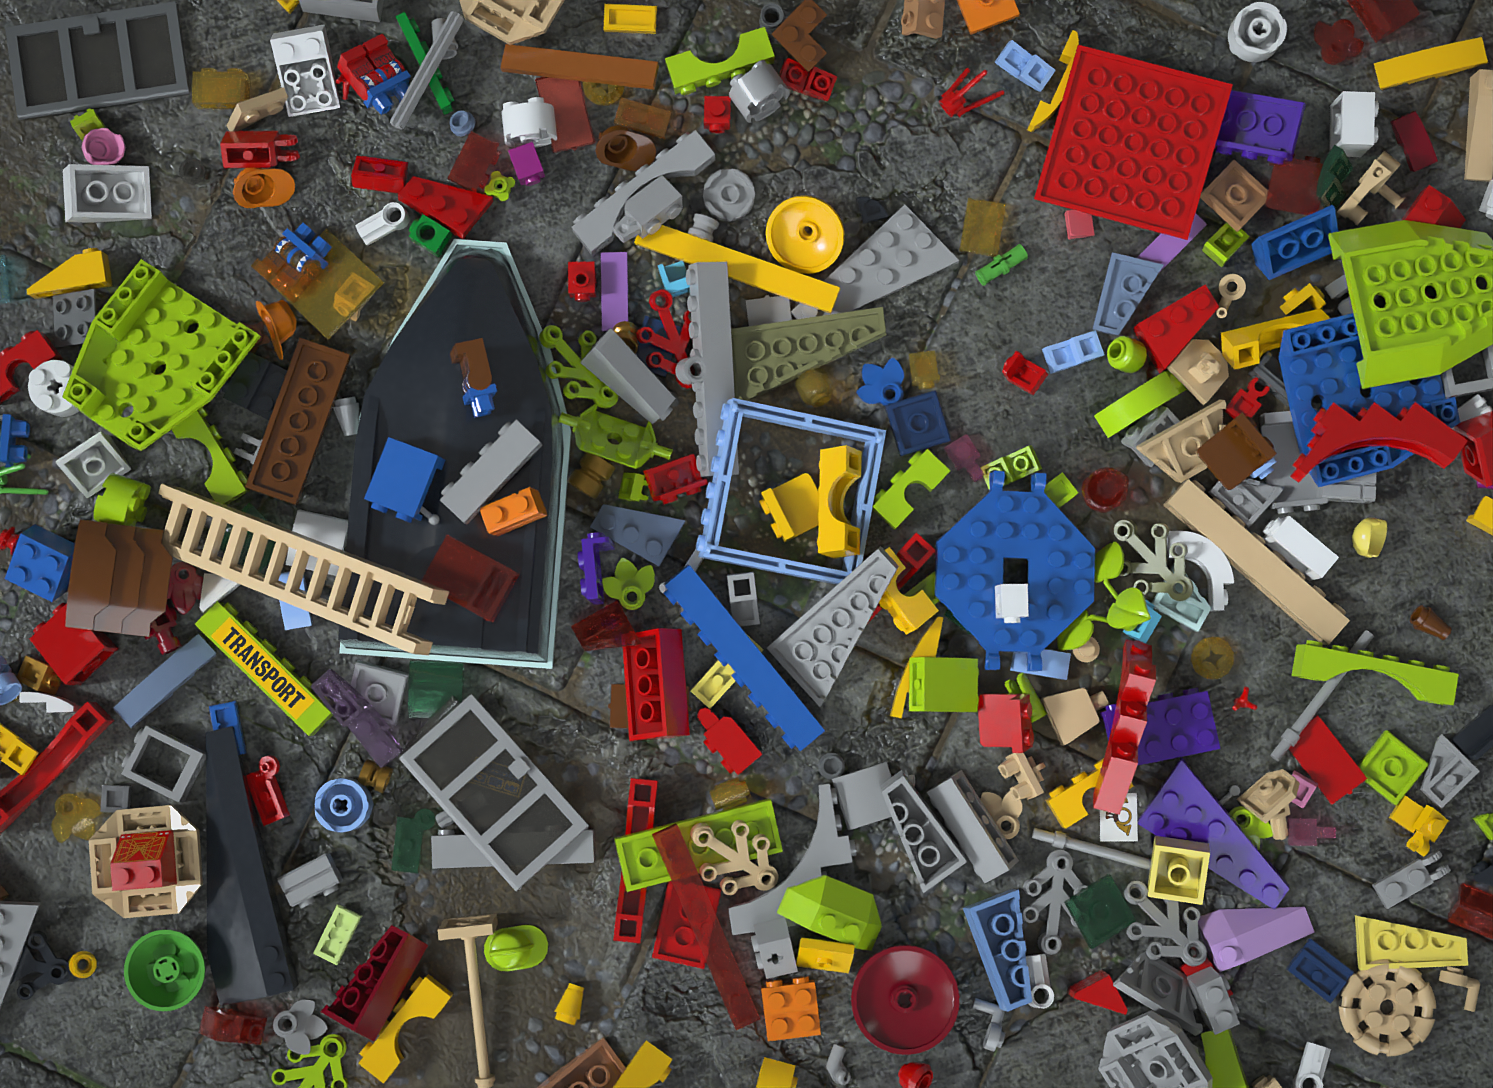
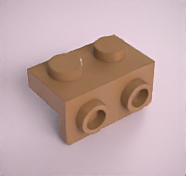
[901,0,945,39]

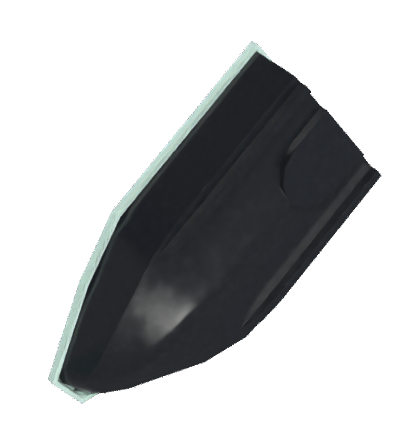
[338,239,571,669]

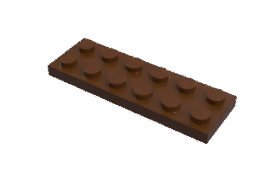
[245,338,351,505]

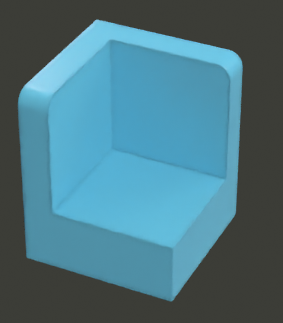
[658,261,690,298]

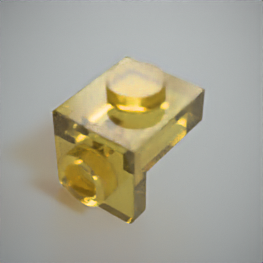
[908,350,940,390]

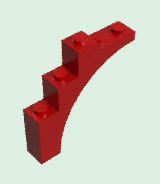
[1290,402,1468,483]
[1093,639,1156,815]

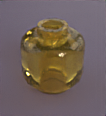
[795,368,834,407]

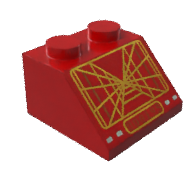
[110,830,177,891]

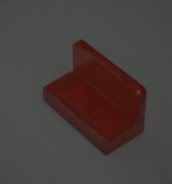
[1448,883,1493,939]

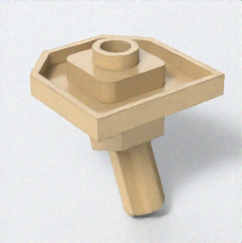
[1167,339,1229,405]
[1237,769,1300,840]

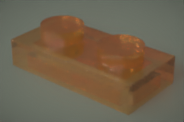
[614,98,672,139]

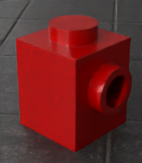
[568,261,596,302]

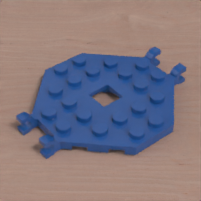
[935,471,1095,672]

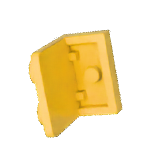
[759,473,819,542]

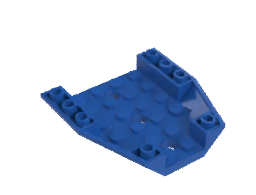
[1279,313,1460,487]

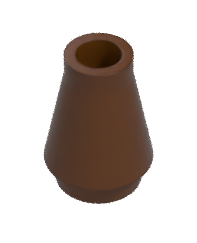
[1410,605,1452,640]

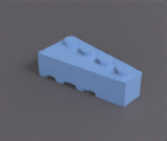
[963,889,1032,1012]

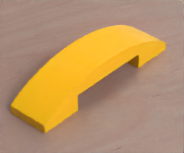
[1027,30,1079,132]
[0,723,39,775]

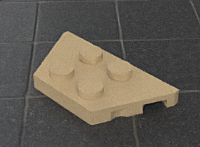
[1136,400,1226,483]

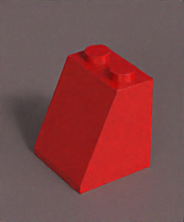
[1454,411,1493,487]
[29,602,119,685]

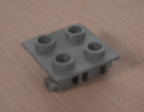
[53,289,101,348]

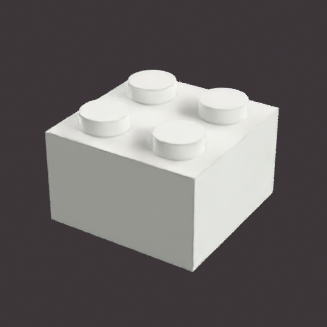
[1329,91,1379,157]

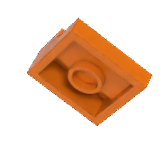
[761,976,821,1041]

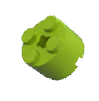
[94,473,151,526]

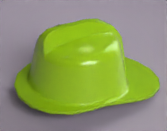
[484,925,548,971]

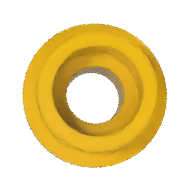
[69,951,97,978]

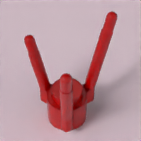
[939,68,1005,118]

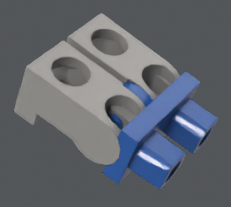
[0,414,30,467]

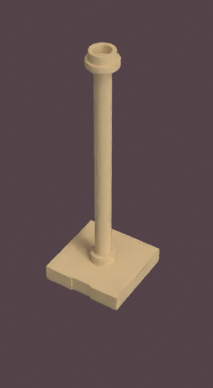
[438,913,498,1088]

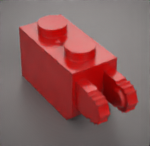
[220,131,300,168]
[697,707,762,775]

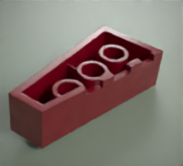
[321,925,428,1042]

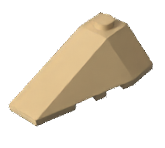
[1464,69,1493,182]

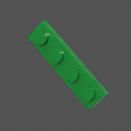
[395,12,454,115]

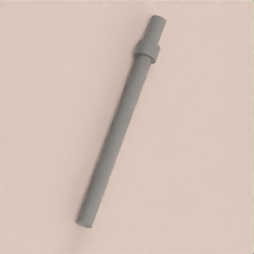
[1270,630,1374,762]
[1032,828,1151,870]

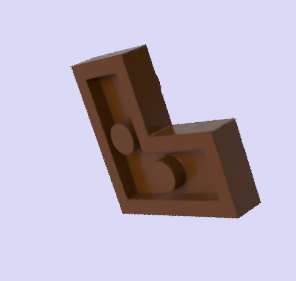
[771,0,827,72]

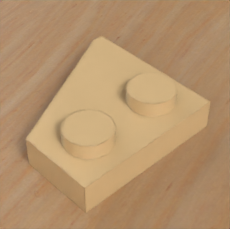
[227,87,288,131]

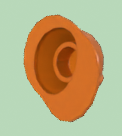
[233,168,295,208]
[256,300,296,360]

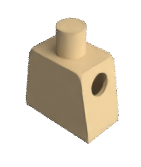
[1040,687,1109,745]

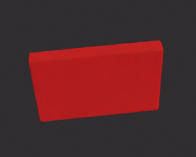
[652,879,722,969]

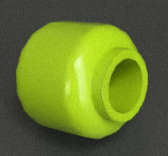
[1107,336,1147,373]

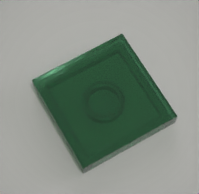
[1064,874,1136,949]

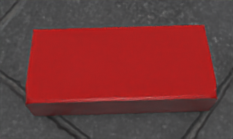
[351,155,409,193]

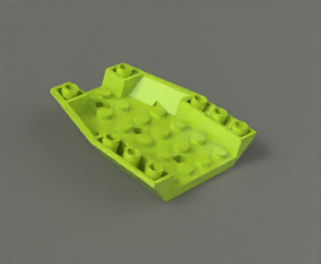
[1328,220,1493,389]
[62,259,261,451]

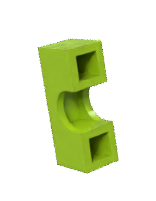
[872,449,950,530]

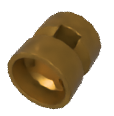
[567,452,616,500]

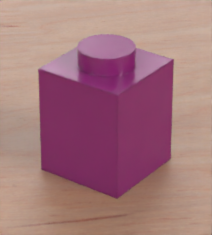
[508,142,545,186]

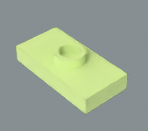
[313,904,362,965]

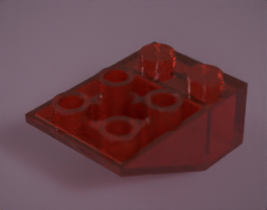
[421,535,520,623]

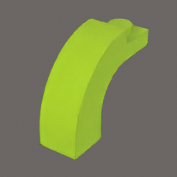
[1094,370,1187,438]

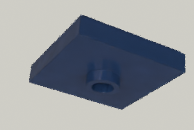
[885,390,951,456]

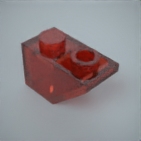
[199,1006,267,1045]

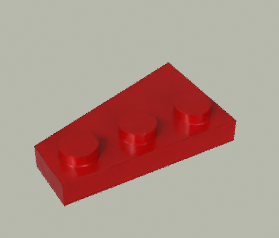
[398,176,493,239]

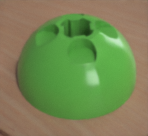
[124,930,206,1011]

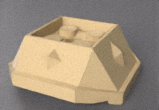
[460,0,565,45]
[89,805,203,918]

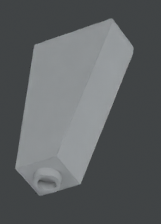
[580,328,676,424]

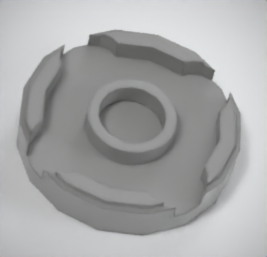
[703,169,755,222]

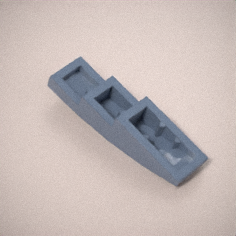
[113,634,216,728]

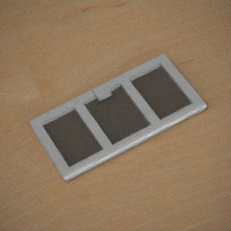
[399,694,589,891]

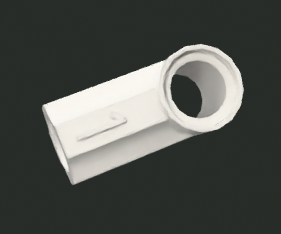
[355,202,410,246]
[1026,954,1054,1009]
[1292,1042,1331,1088]

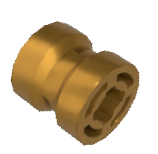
[613,321,638,354]
[357,759,393,793]

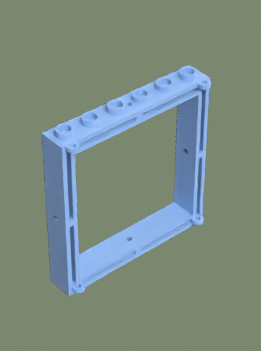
[696,398,886,585]

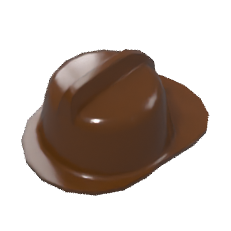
[595,125,656,171]

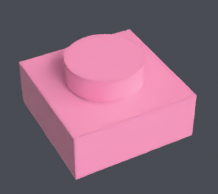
[1291,770,1318,808]

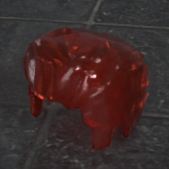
[1082,467,1129,513]

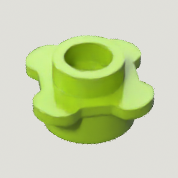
[485,171,515,201]

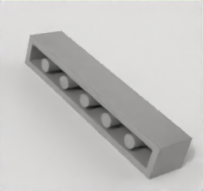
[431,825,595,869]

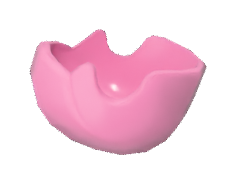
[81,128,126,165]

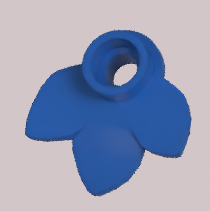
[856,358,904,406]

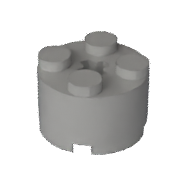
[729,60,790,123]

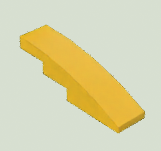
[1374,37,1488,90]
[890,616,943,718]

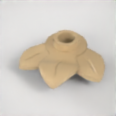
[981,790,1022,839]

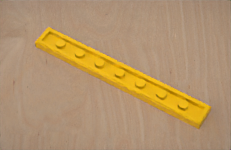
[634,225,840,314]

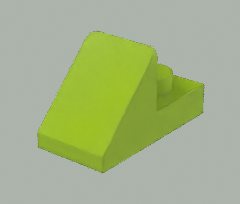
[1202,223,1250,267]

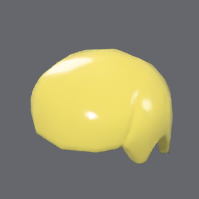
[1352,517,1387,558]

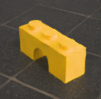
[879,547,939,634]
[1045,758,1133,829]

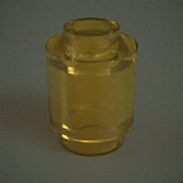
[709,777,751,810]

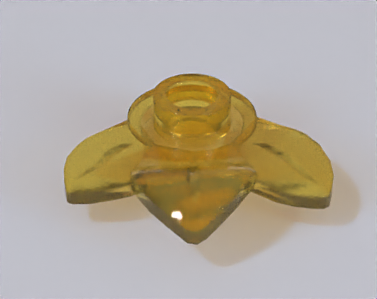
[51,793,102,843]

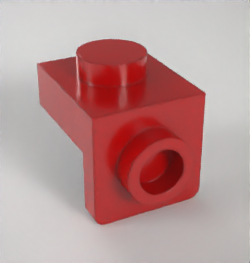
[1002,351,1048,396]

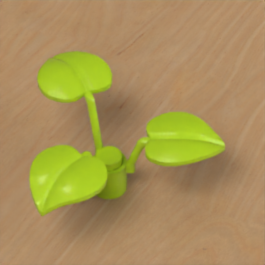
[1057,542,1151,652]

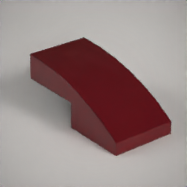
[1390,111,1438,172]

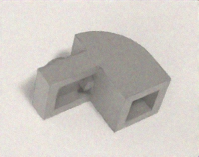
[727,572,760,626]

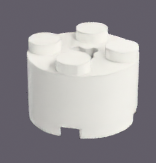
[1228,2,1287,62]
[502,97,557,148]
[28,360,79,417]

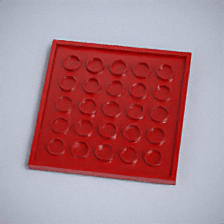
[1034,45,1233,240]

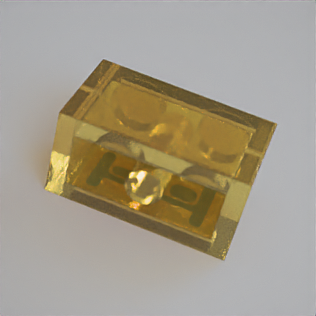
[192,68,251,109]

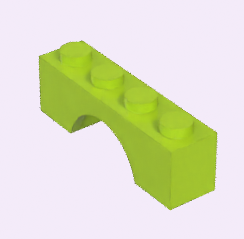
[665,27,775,95]
[171,406,250,505]

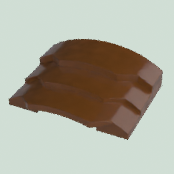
[65,519,173,637]

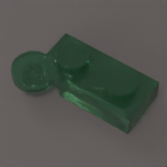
[391,809,436,873]

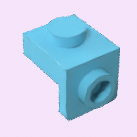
[1123,600,1162,643]

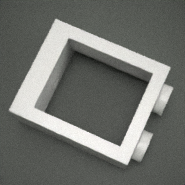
[1262,516,1339,581]

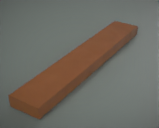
[500,44,659,90]

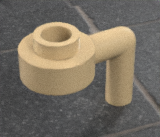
[1216,273,1246,318]
[1439,966,1480,1012]

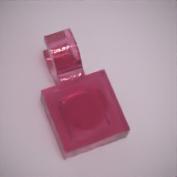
[944,434,984,483]
[1288,818,1336,846]

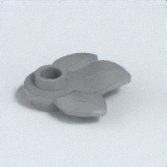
[273,1000,328,1055]

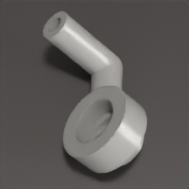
[972,998,1005,1052]

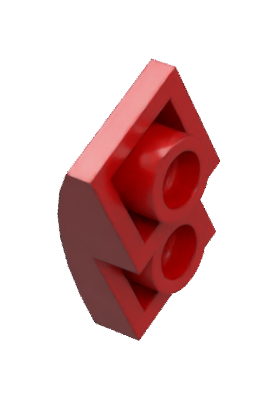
[779,58,837,101]

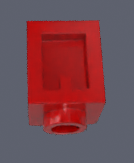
[704,96,731,133]

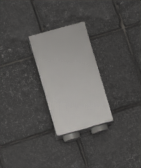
[1259,408,1328,514]

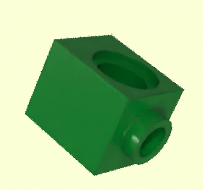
[409,214,452,258]

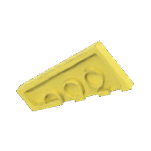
[1355,915,1468,970]

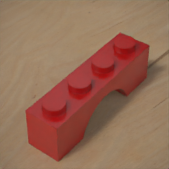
[867,532,936,624]

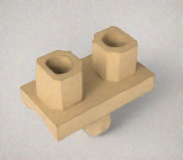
[998,753,1046,801]

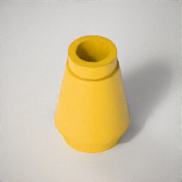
[554,983,584,1025]

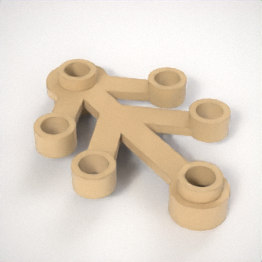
[690,820,778,895]

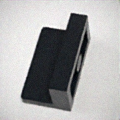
[1450,705,1493,760]

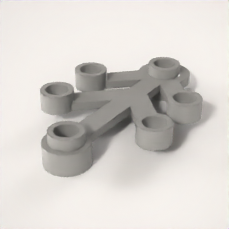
[1020,850,1092,955]
[1124,881,1207,966]

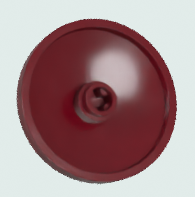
[851,945,959,1055]

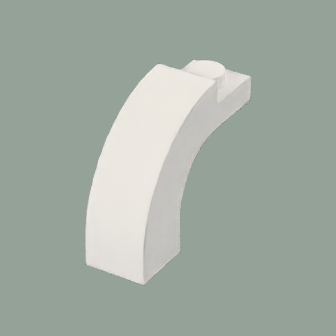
[1167,531,1234,611]

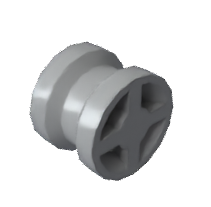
[688,214,719,242]

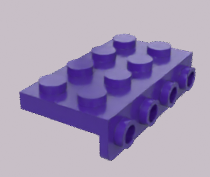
[1215,90,1306,165]
[578,532,615,605]
[1100,688,1220,766]

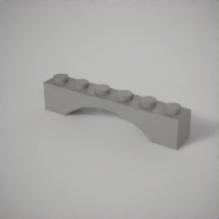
[572,130,715,256]

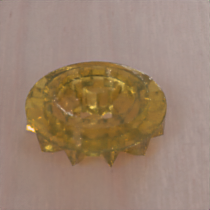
[583,81,625,106]
[1191,637,1234,679]

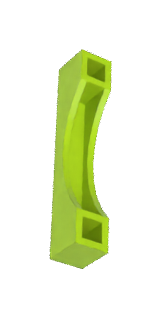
[1292,640,1459,706]

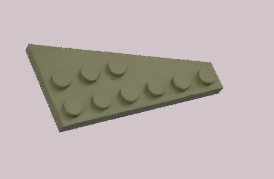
[731,307,887,401]

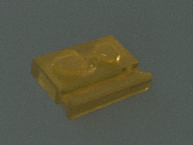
[959,198,1006,257]

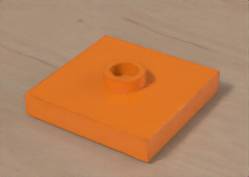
[957,0,1020,35]

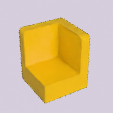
[1466,496,1493,535]

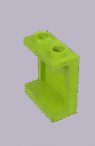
[909,657,979,712]

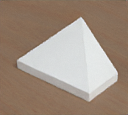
[199,573,241,614]

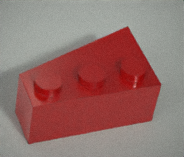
[1133,284,1219,374]

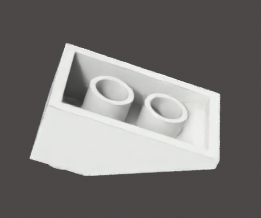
[63,164,152,223]

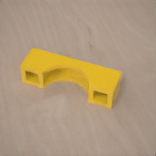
[1221,308,1330,370]
[817,445,862,558]
[358,974,454,1084]

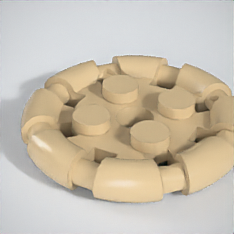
[1339,959,1436,1056]

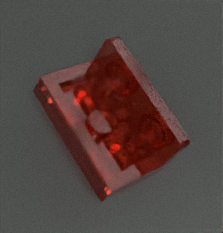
[447,131,502,192]

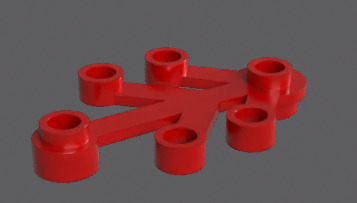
[636,289,695,389]

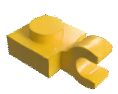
[1406,805,1449,857]

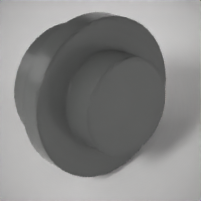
[818,753,845,779]

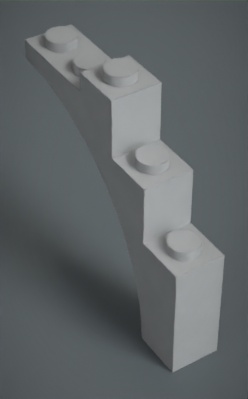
[729,783,856,935]

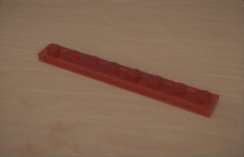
[651,823,760,1030]

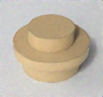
[1073,637,1100,662]

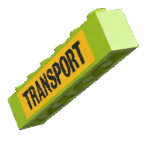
[195,601,335,736]

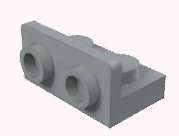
[1121,405,1180,467]

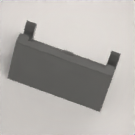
[1248,351,1289,407]

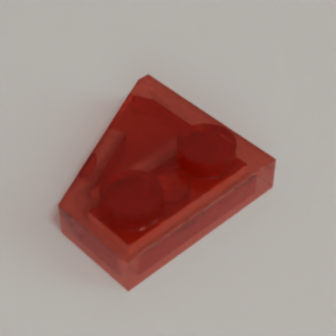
[571,600,641,651]

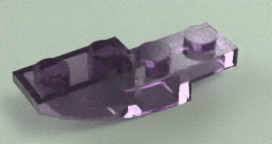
[311,669,403,768]

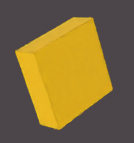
[1389,796,1424,833]

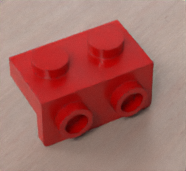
[643,454,708,504]

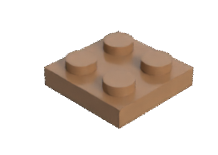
[1200,160,1272,232]

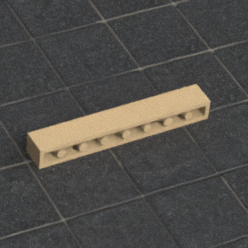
[1163,479,1350,645]

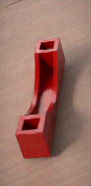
[0,701,114,835]
[613,777,659,943]

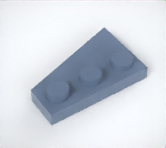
[1092,252,1163,336]
[590,504,685,567]

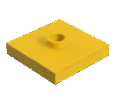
[796,938,855,973]

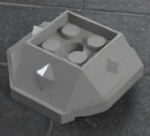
[1098,1010,1213,1088]

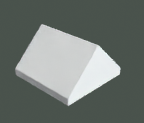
[56,432,131,498]

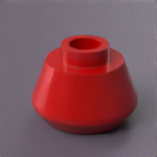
[898,1061,933,1088]

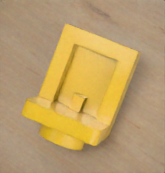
[1280,283,1326,315]

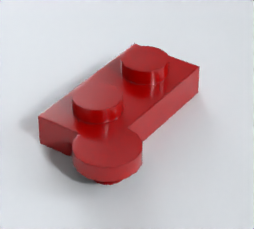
[246,755,290,826]

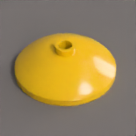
[766,195,844,274]

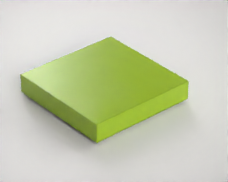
[1357,730,1429,806]

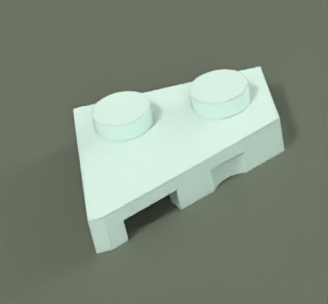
[1152,562,1211,632]

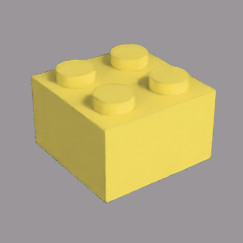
[1148,836,1210,905]

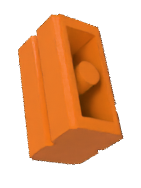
[480,487,547,536]

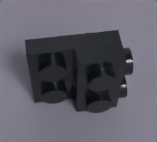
[222,352,287,420]

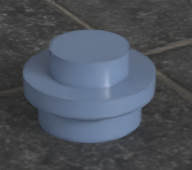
[450,111,476,137]

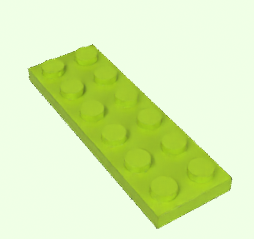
[614,799,783,892]

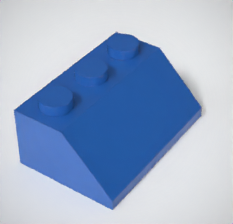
[1252,205,1338,280]

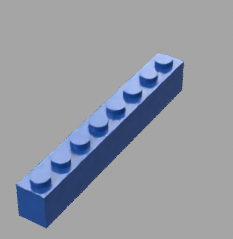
[663,564,825,751]

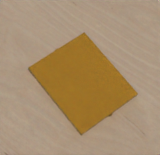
[271,229,384,340]

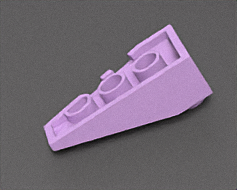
[1198,907,1314,972]

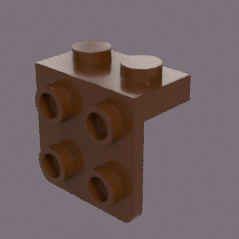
[1196,413,1277,490]

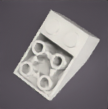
[270,24,340,117]

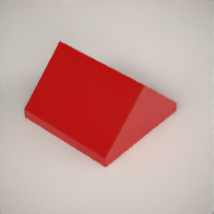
[1067,970,1128,1015]

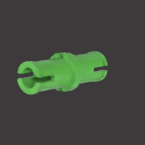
[975,244,1028,286]

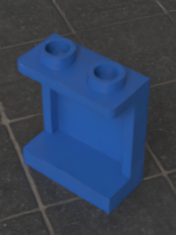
[364,437,445,523]

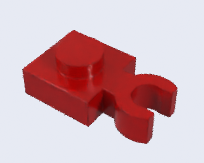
[1223,377,1270,419]

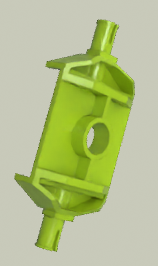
[559,403,673,469]

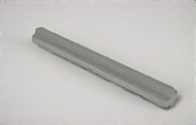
[390,11,464,130]

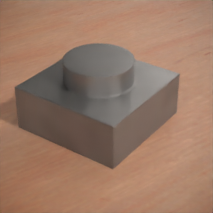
[100,785,132,813]

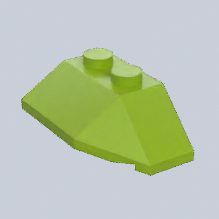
[777,875,882,951]

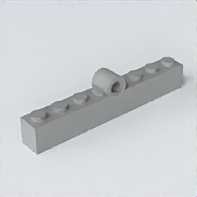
[676,262,739,477]

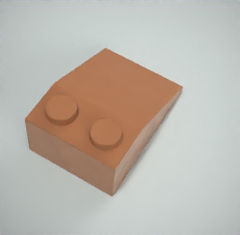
[537,1037,626,1088]

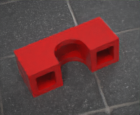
[0,330,63,405]

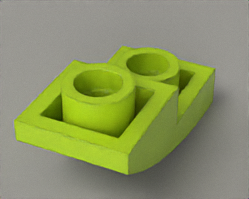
[980,445,1042,490]

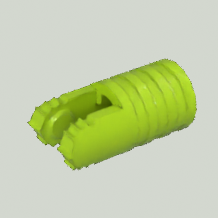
[1005,673,1048,723]

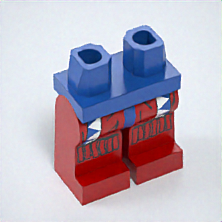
[337,33,411,115]

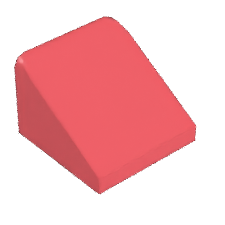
[1064,210,1095,240]

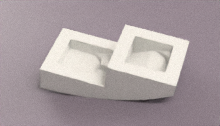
[20,692,81,713]

